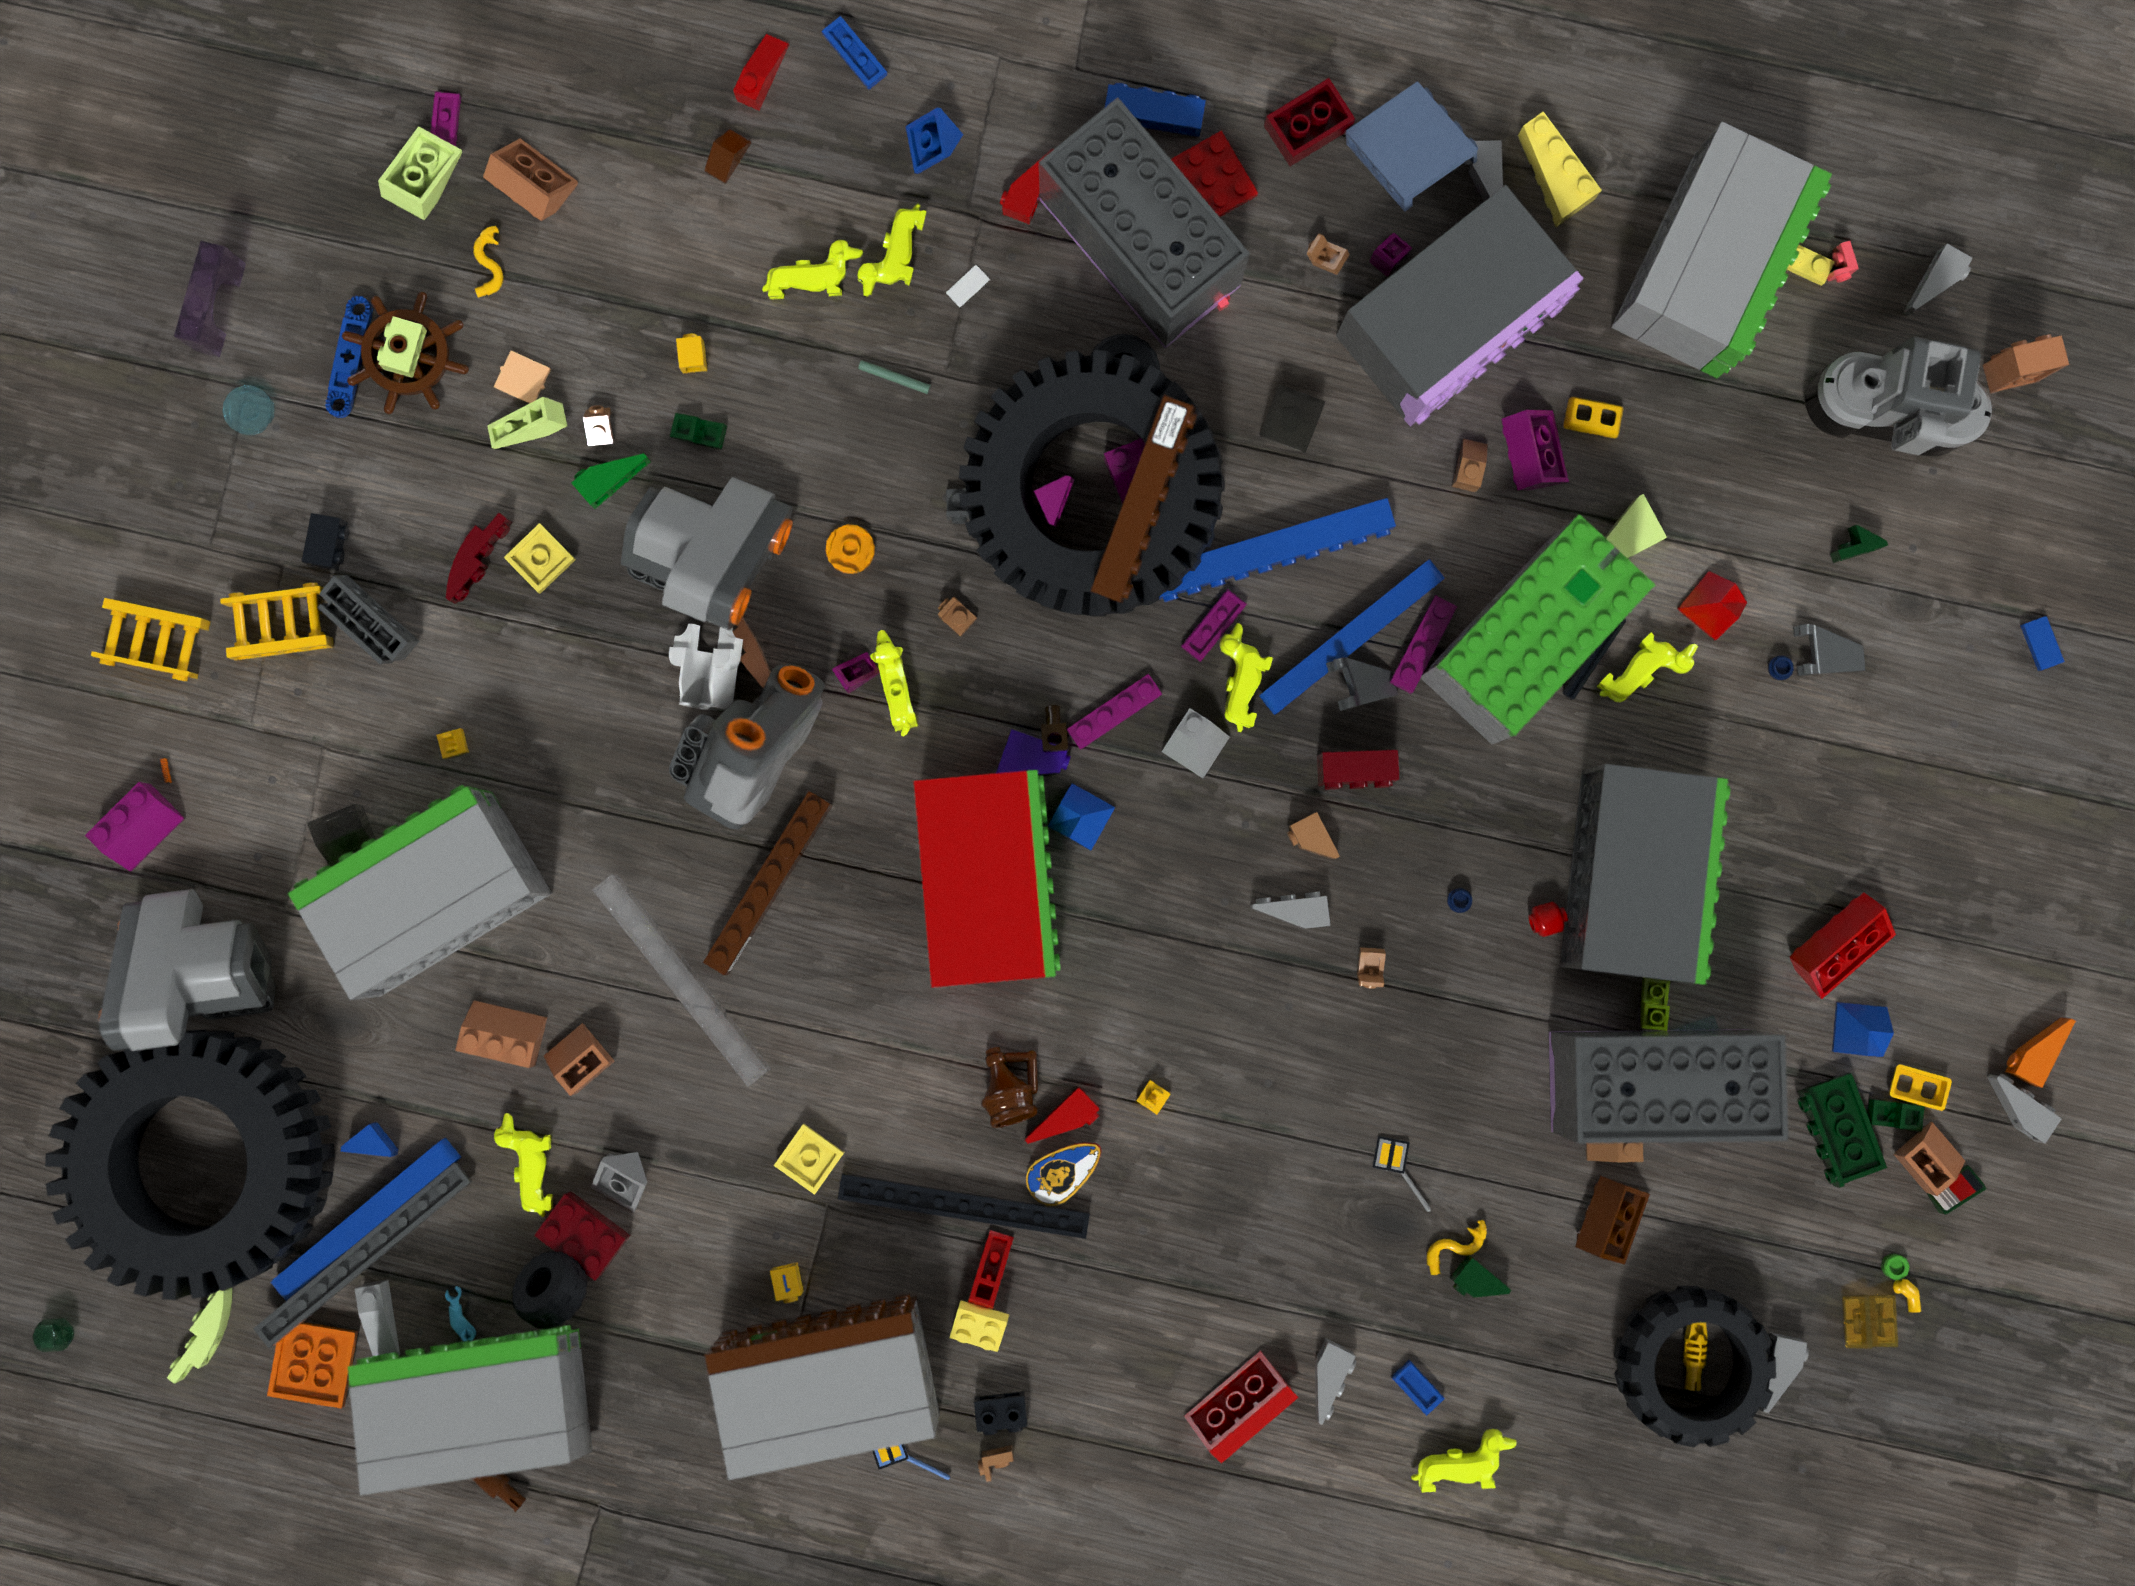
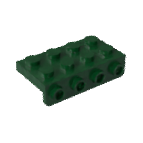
[1797,1072,1887,1188]

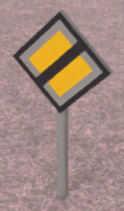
[1372,1136,1431,1212]

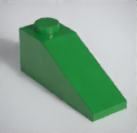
[571,453,651,509]

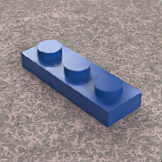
[822,16,887,90]

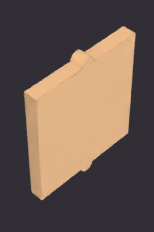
[494,351,551,404]

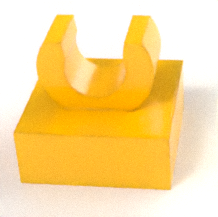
[436,728,469,759]
[1136,1080,1171,1115]

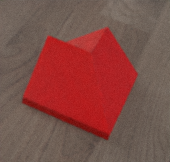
[1677,571,1747,640]

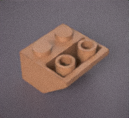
[544,1023,615,1096]
[1893,1122,1965,1196]

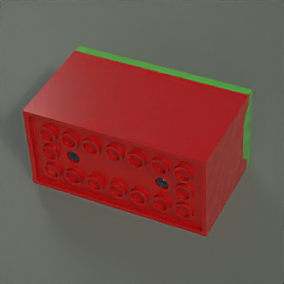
[914,770,1060,988]

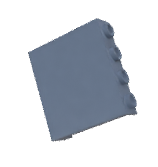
[1345,81,1478,212]

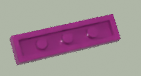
[1389,595,1457,694]
[1067,674,1162,750]

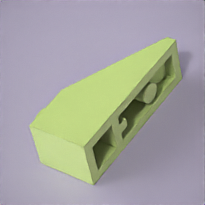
[487,397,567,449]

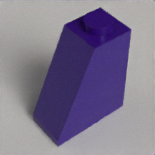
[996,729,1071,776]

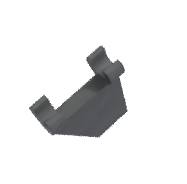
[1793,624,1865,676]
[1326,657,1398,711]

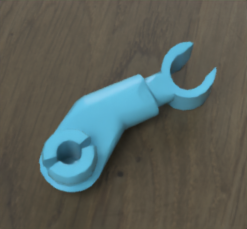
[445,1286,476,1341]

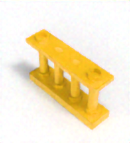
[220,583,334,660]
[91,598,211,682]

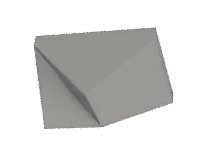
[591,1152,647,1212]

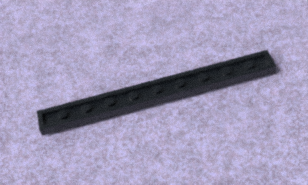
[838,1173,1090,1239]

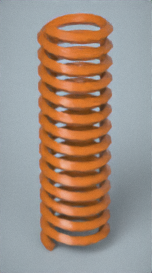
[160,758,172,783]

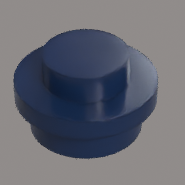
[1768,655,1794,680]
[1447,888,1473,913]

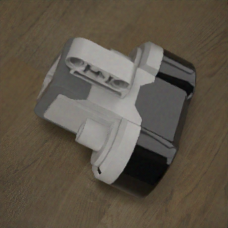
[1805,337,1992,456]

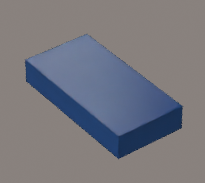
[2020,616,2065,671]
[1391,1360,1445,1416]

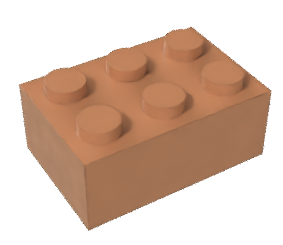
[1983,334,2069,393]

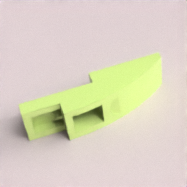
[167,1287,233,1384]

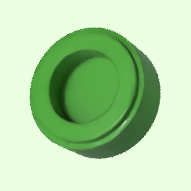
[1881,1253,1909,1280]

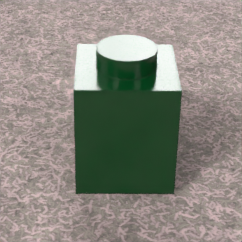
[1449,1255,1512,1298]

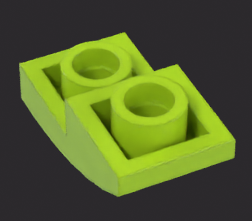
[1641,978,1670,1031]

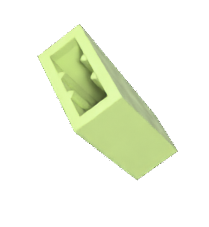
[1605,494,1667,559]

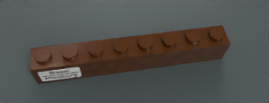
[1091,395,1197,603]
[703,791,833,976]

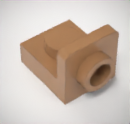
[938,596,977,637]
[978,1445,1014,1482]

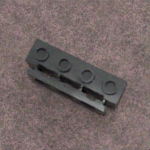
[317,575,420,664]

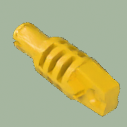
[1683,1323,1708,1391]

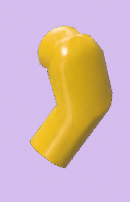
[1893,1279,1921,1313]

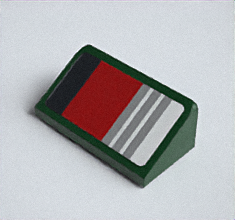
[1926,1165,1987,1215]

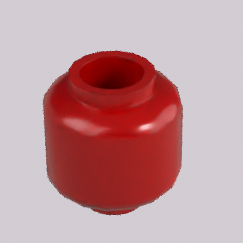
[1528,902,1568,937]

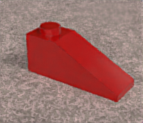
[733,34,789,111]
[1000,148,1054,225]
[1025,1086,1100,1144]
[968,1230,1014,1309]

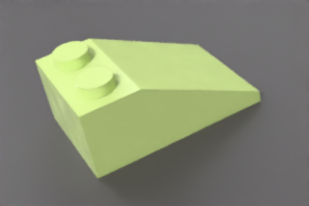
[378,126,462,220]

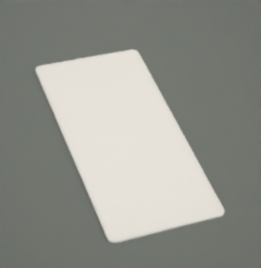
[946,265,990,307]

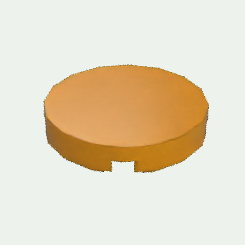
[825,524,875,574]

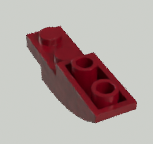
[446,513,512,604]

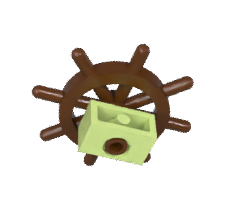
[342,292,469,414]

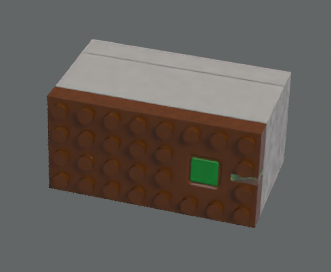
[705,1294,940,1480]

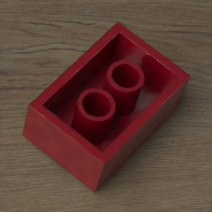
[1264,78,1355,167]
[1317,750,1399,790]
[534,1191,631,1281]

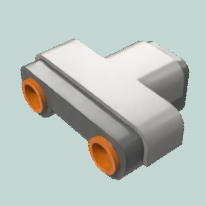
[621,477,793,630]
[669,664,825,830]
[99,889,277,1051]

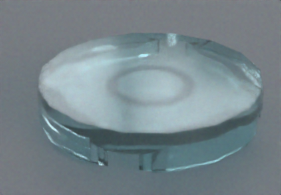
[223,385,275,435]

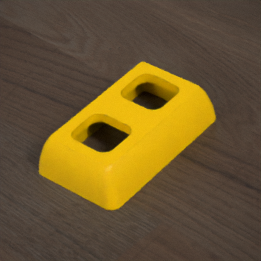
[1563,397,1623,439]
[1889,1064,1952,1111]

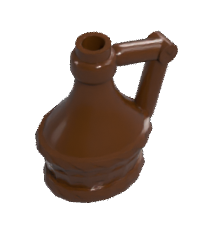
[981,1047,1038,1128]

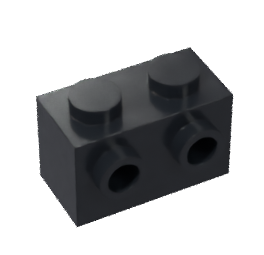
[301,513,349,571]
[974,1391,1028,1435]

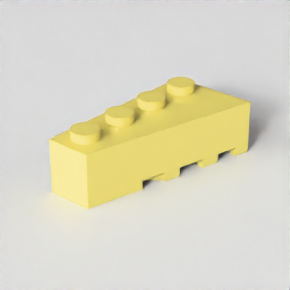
[1518,112,1602,227]

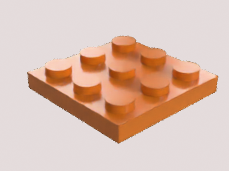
[267,1322,358,1409]

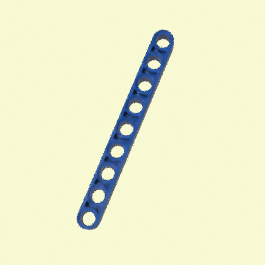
[1259,559,1445,715]
[270,1138,461,1301]

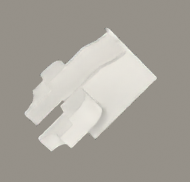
[669,624,743,711]

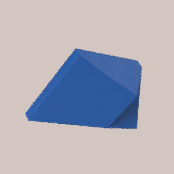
[906,108,963,174]
[1048,784,1115,851]
[1832,1002,1894,1057]

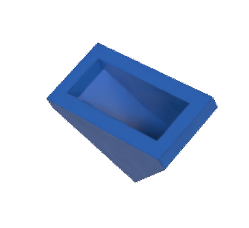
[340,1122,398,1157]

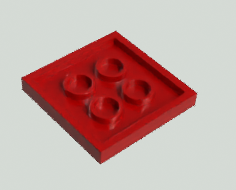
[1171,130,1258,217]

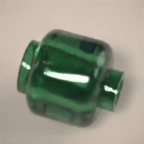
[32,1318,74,1352]

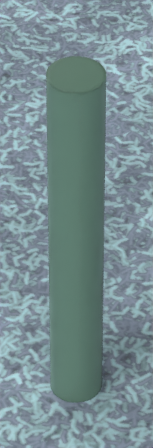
[858,360,931,394]

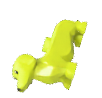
[857,203,926,297]
[762,240,864,300]
[1219,623,1273,732]
[870,630,918,736]
[1597,632,1698,703]
[494,1113,553,1217]
[1411,1429,1517,1492]

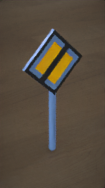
[872,1444,950,1480]

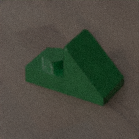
[1830,524,1888,563]

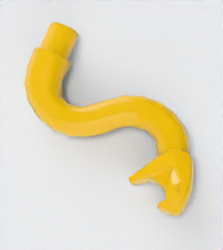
[473,226,503,298]
[1426,1220,1487,1275]

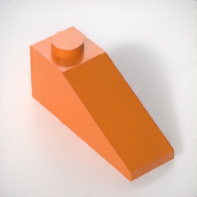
[2005,1018,2076,1088]

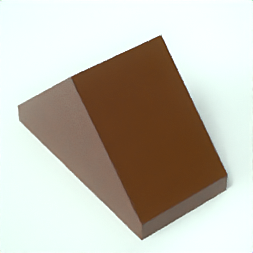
[704,129,751,184]

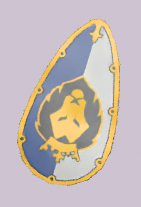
[1026,1142,1102,1206]

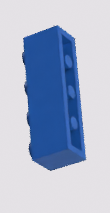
[1105,83,1206,137]

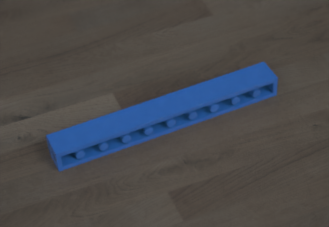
[1158,498,1396,602]

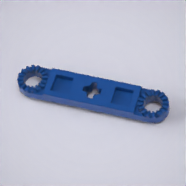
[325,296,373,418]

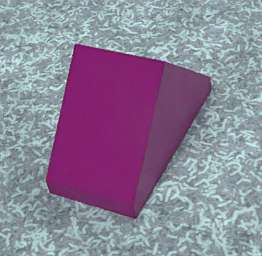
[1369,233,1412,277]
[1034,475,1074,527]
[832,652,880,693]

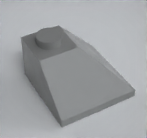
[1162,708,1230,778]

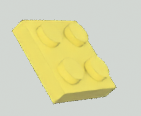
[504,523,576,594]
[774,1124,845,1195]
[950,1300,1009,1352]

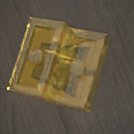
[1843,1295,1898,1349]

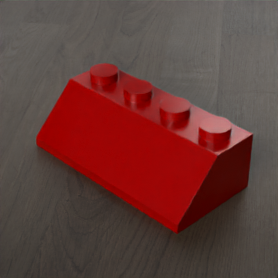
[1789,892,1896,999]
[1184,1351,1299,1464]

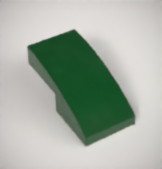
[670,413,727,450]
[1867,1099,1925,1131]

